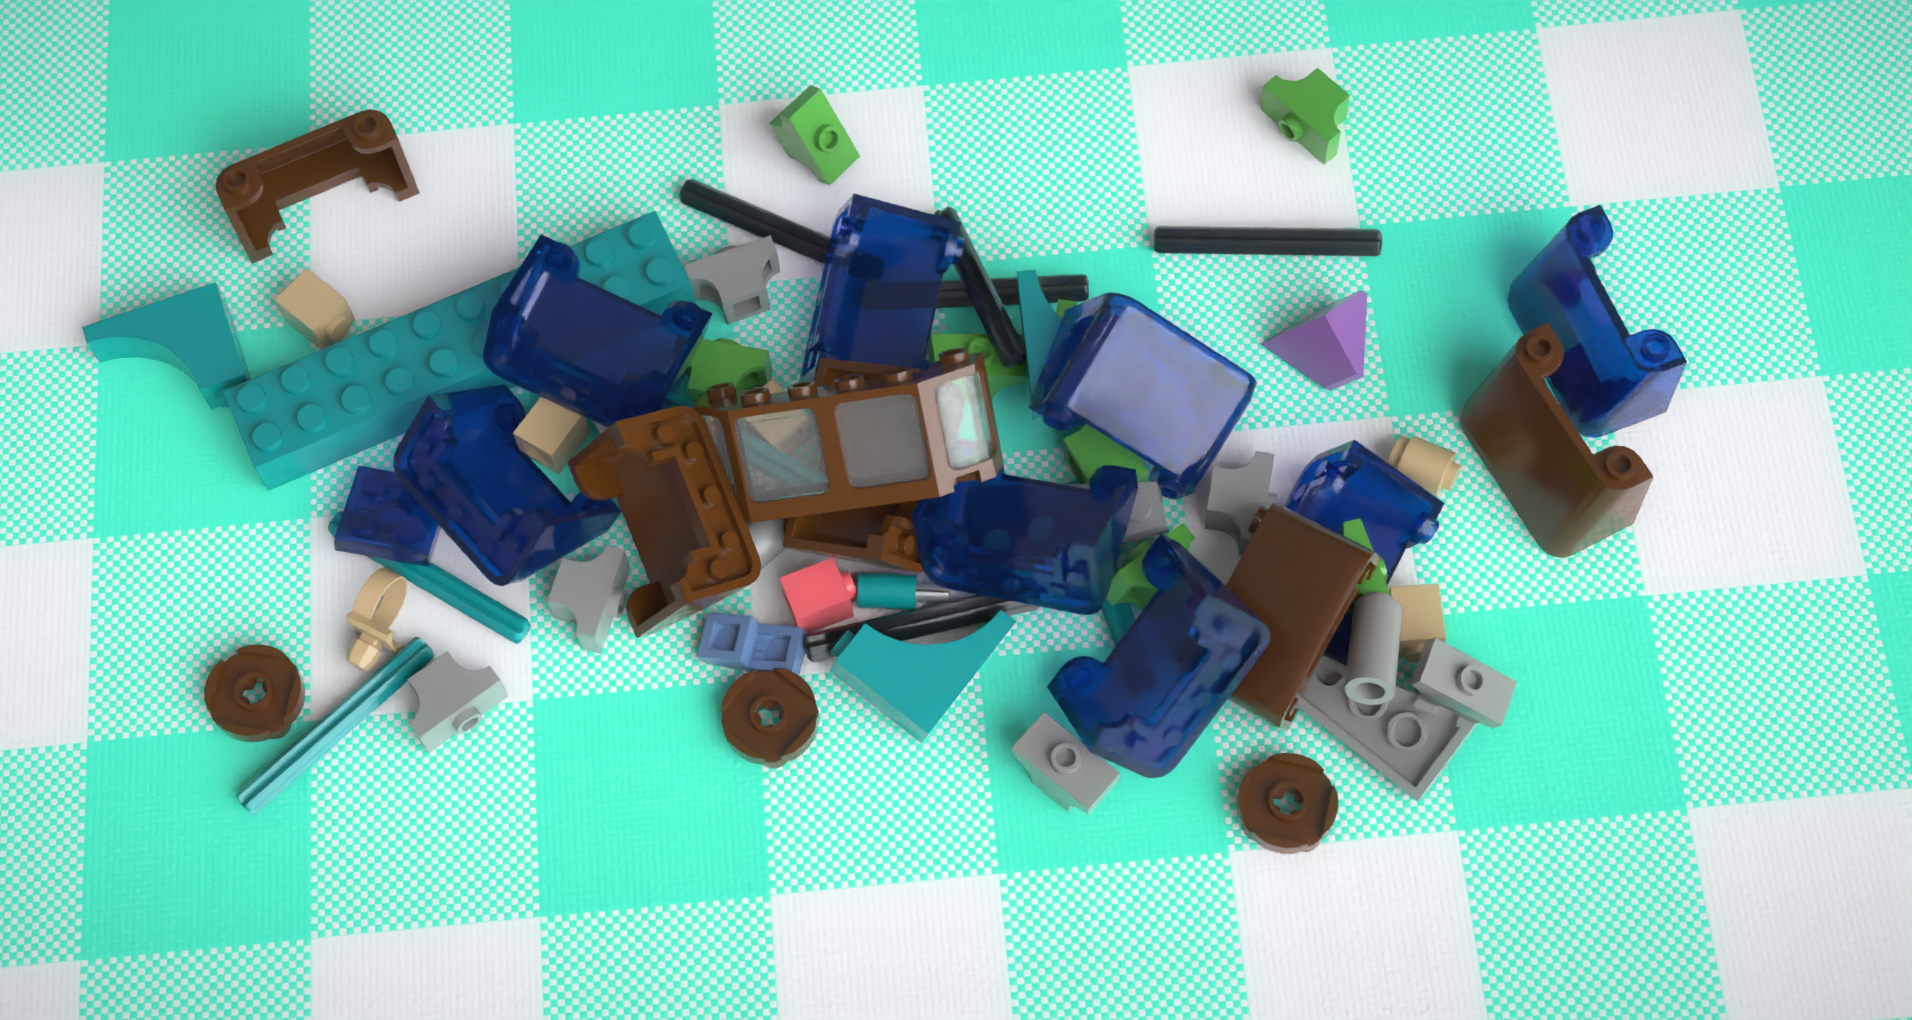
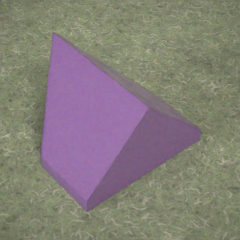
[1261,290,1368,391]

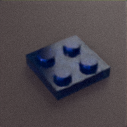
[334,466,452,567]

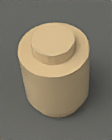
[1386,435,1462,497]

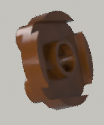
[204,644,305,742]
[721,668,820,769]
[1237,753,1338,854]

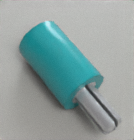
[857,572,950,610]

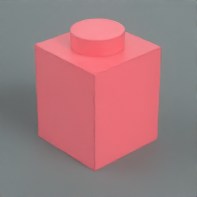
[779,557,858,634]

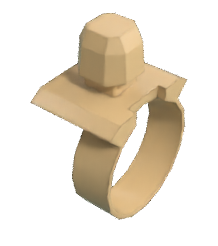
[346,567,408,672]

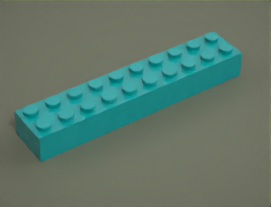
[223,210,697,491]

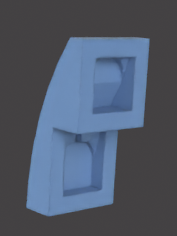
[697,612,808,675]

